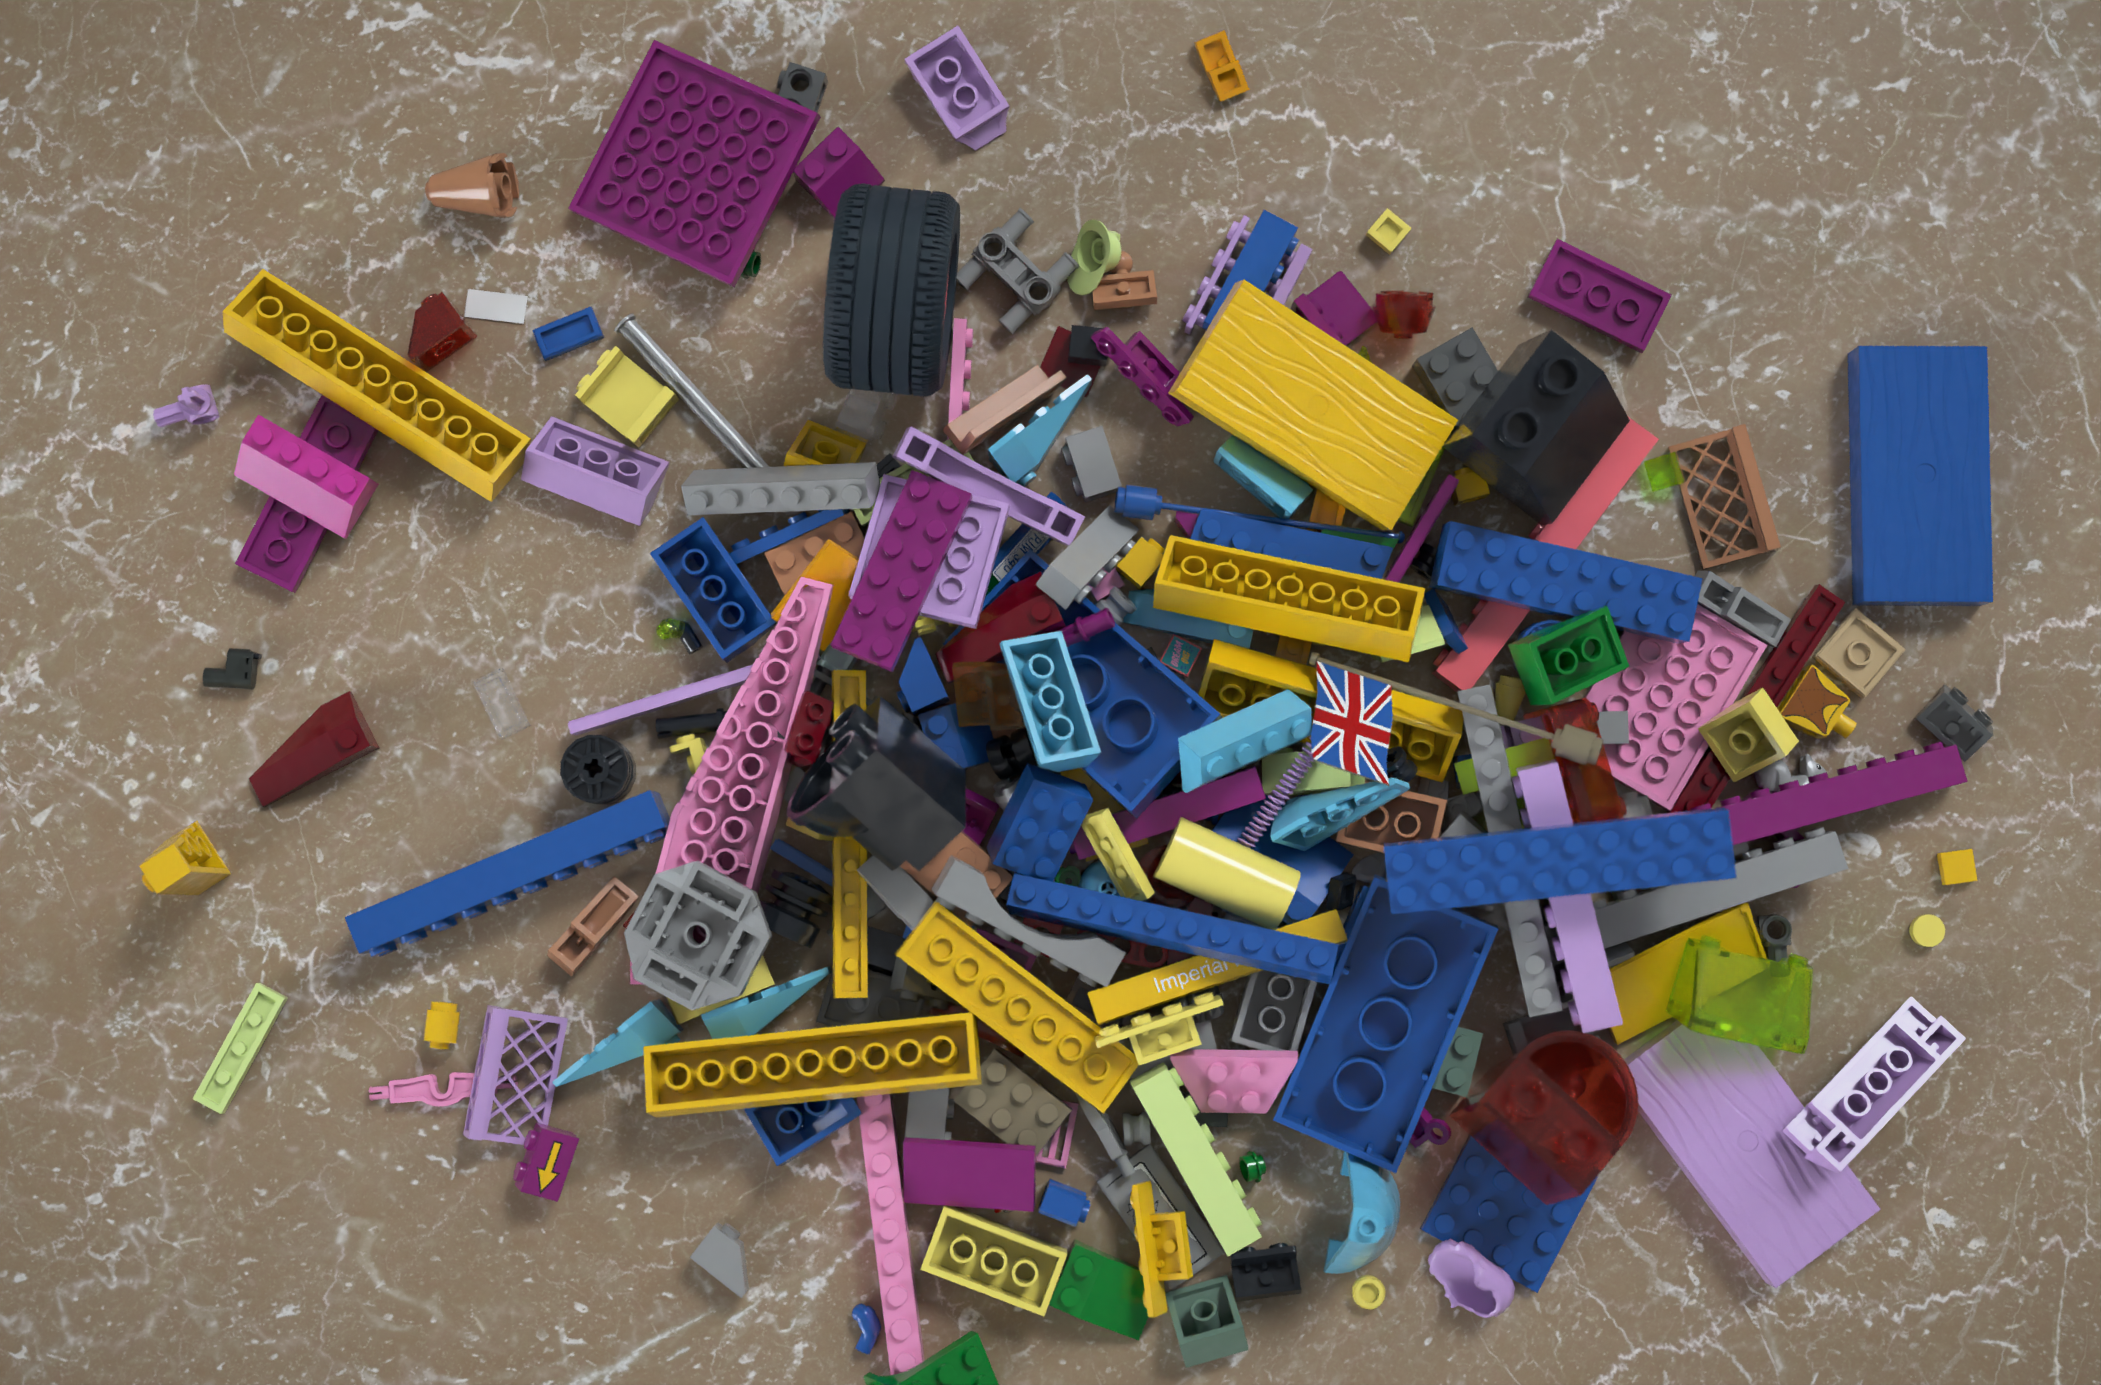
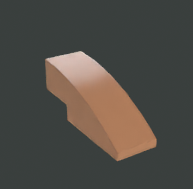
[547,876,639,977]

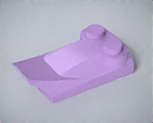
[905,26,1009,150]

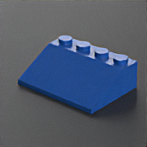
[1211,794,1354,925]

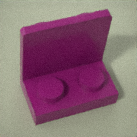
[1290,271,1379,346]

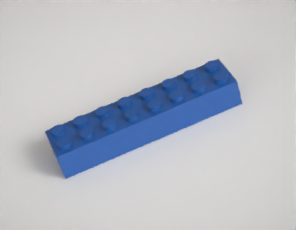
[1429,521,1703,644]

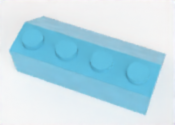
[1000,631,1101,772]
[1178,689,1312,793]

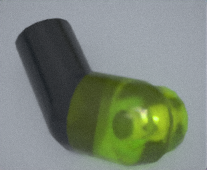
[656,618,703,655]

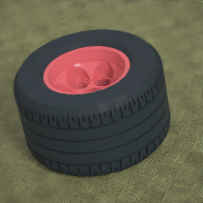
[823,184,960,397]

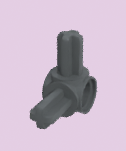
[1754,914,1792,978]

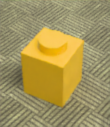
[1116,537,1165,590]

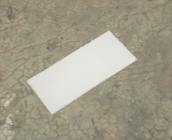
[464,289,528,324]

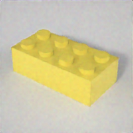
[920,1206,1068,1316]

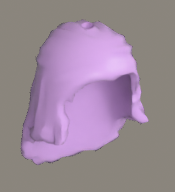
[1428,1239,1515,1318]

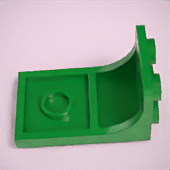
[863,1331,999,1385]

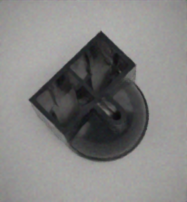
[787,696,966,871]

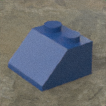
[896,637,950,717]
[918,698,993,770]

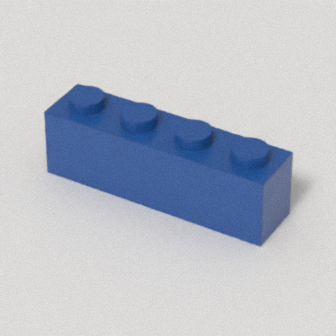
[1202,210,1299,330]

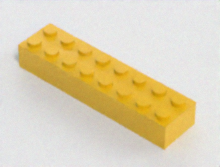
[1153,535,1426,662]
[1197,639,1464,783]

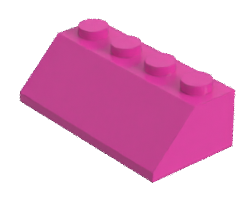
[234,414,379,539]

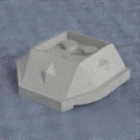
[624,861,772,1011]

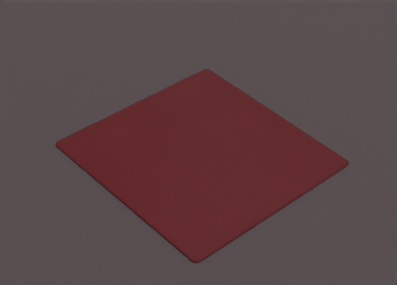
[1040,326,1101,397]

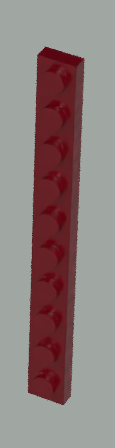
[1665,584,1845,814]

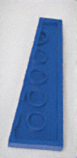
[1190,509,1393,579]

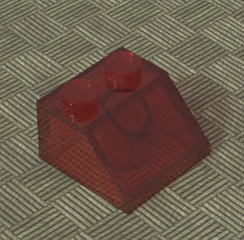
[408,292,478,372]

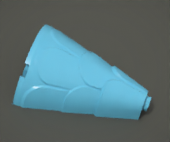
[1323,1151,1400,1274]

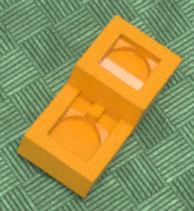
[1194,30,1249,102]

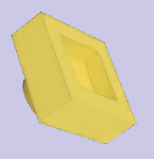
[1366,208,1412,255]

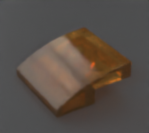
[953,662,1023,731]

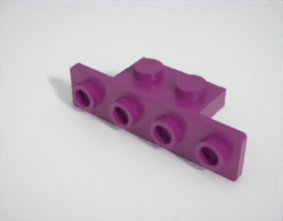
[1091,327,1194,427]

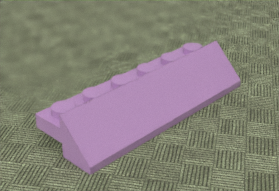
[1782,997,1966,1174]

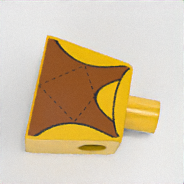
[1777,664,1857,739]

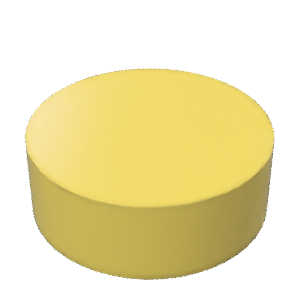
[1909,914,1945,947]
[1352,1275,1385,1309]

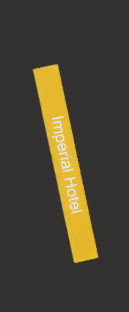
[1087,909,1348,1025]

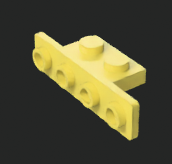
[1095,992,1224,1065]

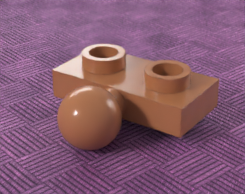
[1092,251,1157,310]

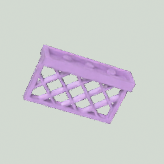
[463,1005,568,1145]

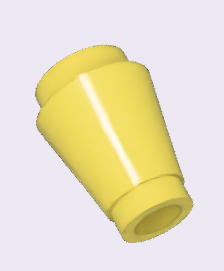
[1495,675,1526,721]

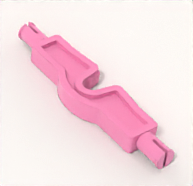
[369,1072,518,1107]

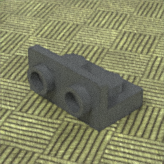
[1916,684,1993,762]

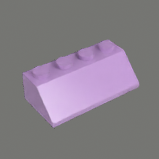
[521,416,669,526]

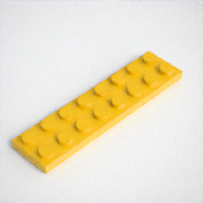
[895,901,1139,1113]

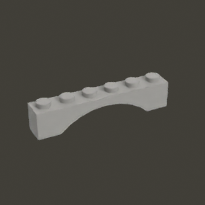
[932,855,1126,987]

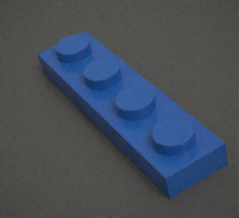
[729,509,850,564]

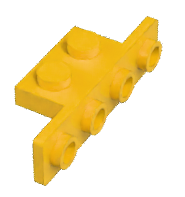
[1130,1181,1193,1318]

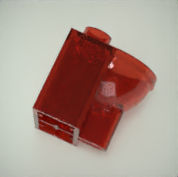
[1449,1031,1638,1205]

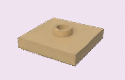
[1812,608,1906,699]

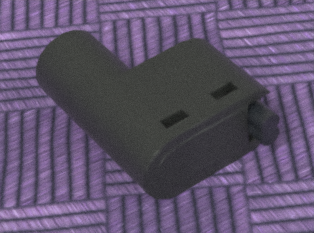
[203,648,262,689]

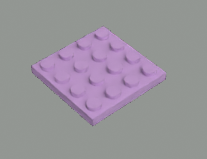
[849,474,1010,629]

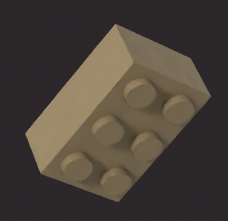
[954,1049,1073,1157]

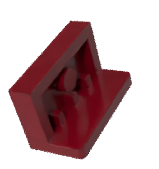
[784,691,834,767]

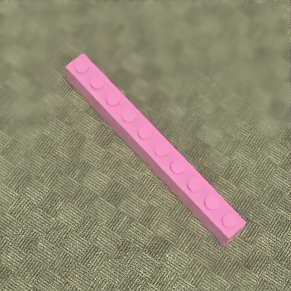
[857,1094,925,1375]

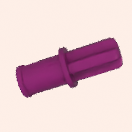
[1055,607,1115,647]

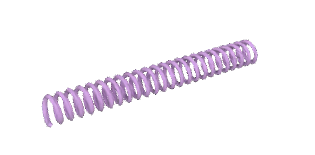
[1238,737,1316,849]

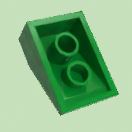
[1508,606,1630,705]
[1049,1240,1148,1341]

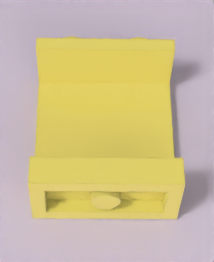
[575,346,679,448]

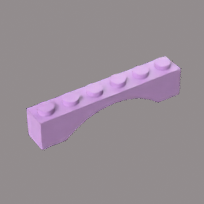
[892,427,1085,546]

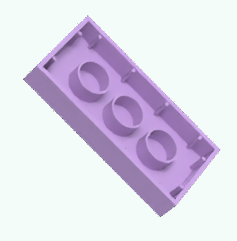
[1608,995,1881,1288]

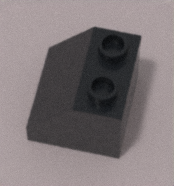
[1442,329,1630,526]

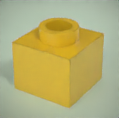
[1451,467,1490,506]

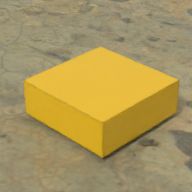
[1937,849,1978,885]

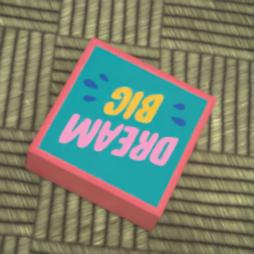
[1160,634,1202,677]

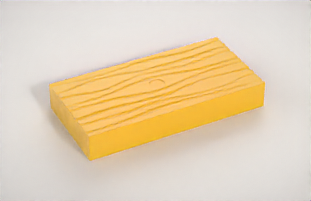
[1168,279,1458,530]

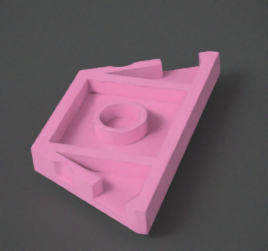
[1170,1049,1298,1113]

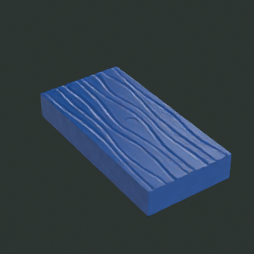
[1848,346,1993,606]
[943,549,1222,819]
[1273,874,1499,1173]

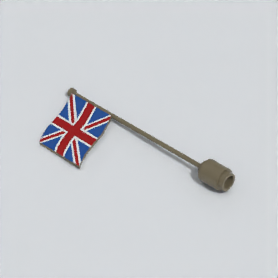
[1309,652,1604,786]

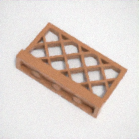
[1668,424,1781,570]

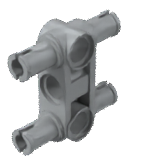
[956,208,1079,335]

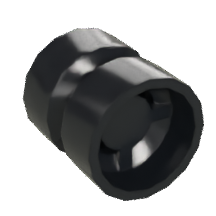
[986,726,1038,780]

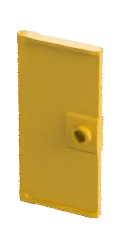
[1609,902,1769,1045]

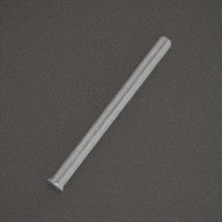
[614,313,791,513]

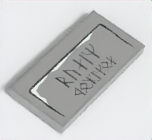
[1097,1144,1225,1290]

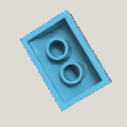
[1213,435,1313,519]

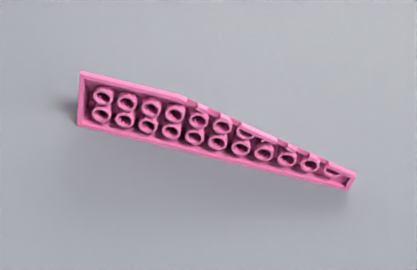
[656,577,833,944]

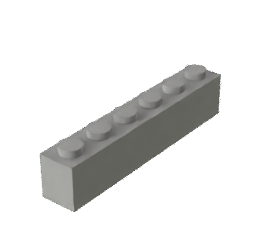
[681,462,880,515]

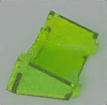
[1666,935,1813,1054]

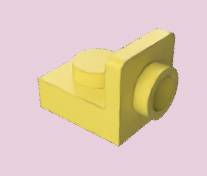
[669,734,707,775]

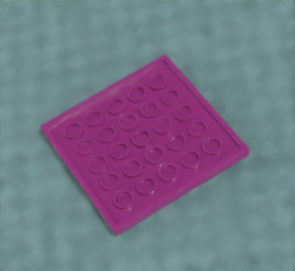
[568,40,821,288]

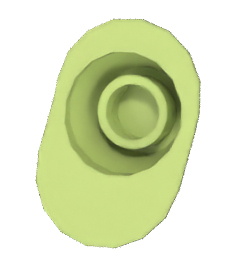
[1067,219,1122,295]

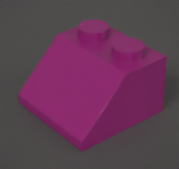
[793,127,885,219]

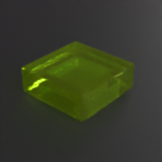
[1643,452,1685,492]

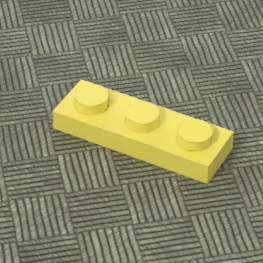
[1081,808,1155,901]

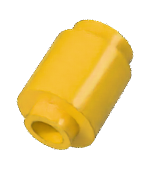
[424,1001,460,1049]

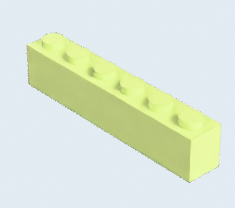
[1129,1062,1262,1256]

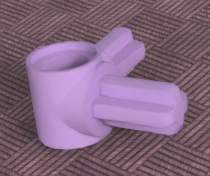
[153,384,220,427]

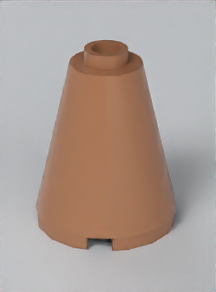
[425,153,519,218]

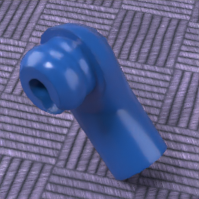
[852,1304,881,1355]

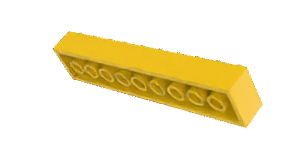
[222,269,531,502]
[643,1012,982,1118]

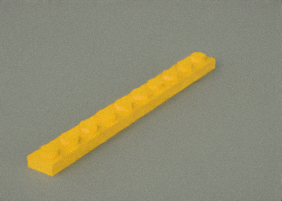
[832,670,868,998]

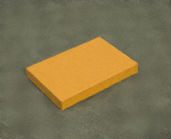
[771,539,859,651]

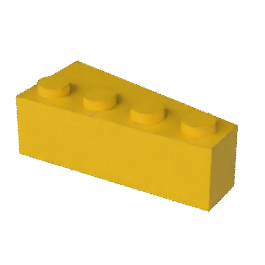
[139,820,231,895]

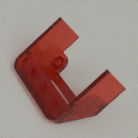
[1523,697,1627,823]

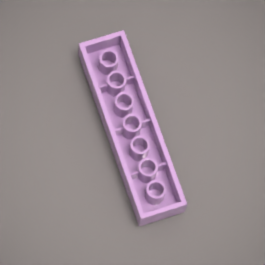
[1511,759,1623,1033]

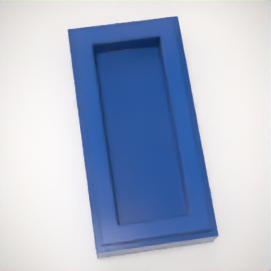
[532,306,605,361]
[1424,588,1468,654]

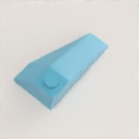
[988,374,1092,487]
[701,966,832,1039]

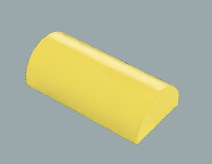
[1153,817,1301,930]

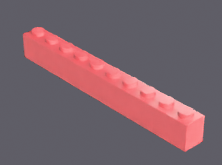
[1432,417,1659,693]

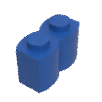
[1038,1178,1091,1227]

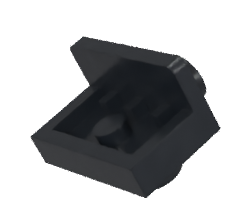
[1230,1243,1302,1302]

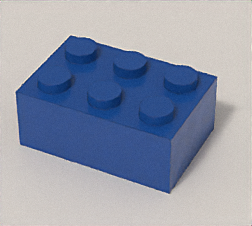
[987,763,1093,882]

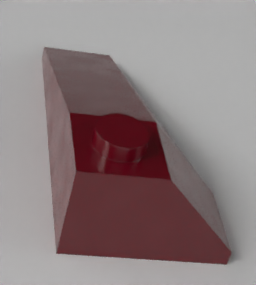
[935,572,1066,684]
[249,691,379,807]

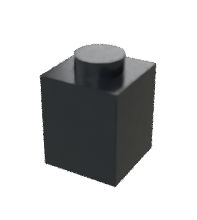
[1068,325,1110,366]

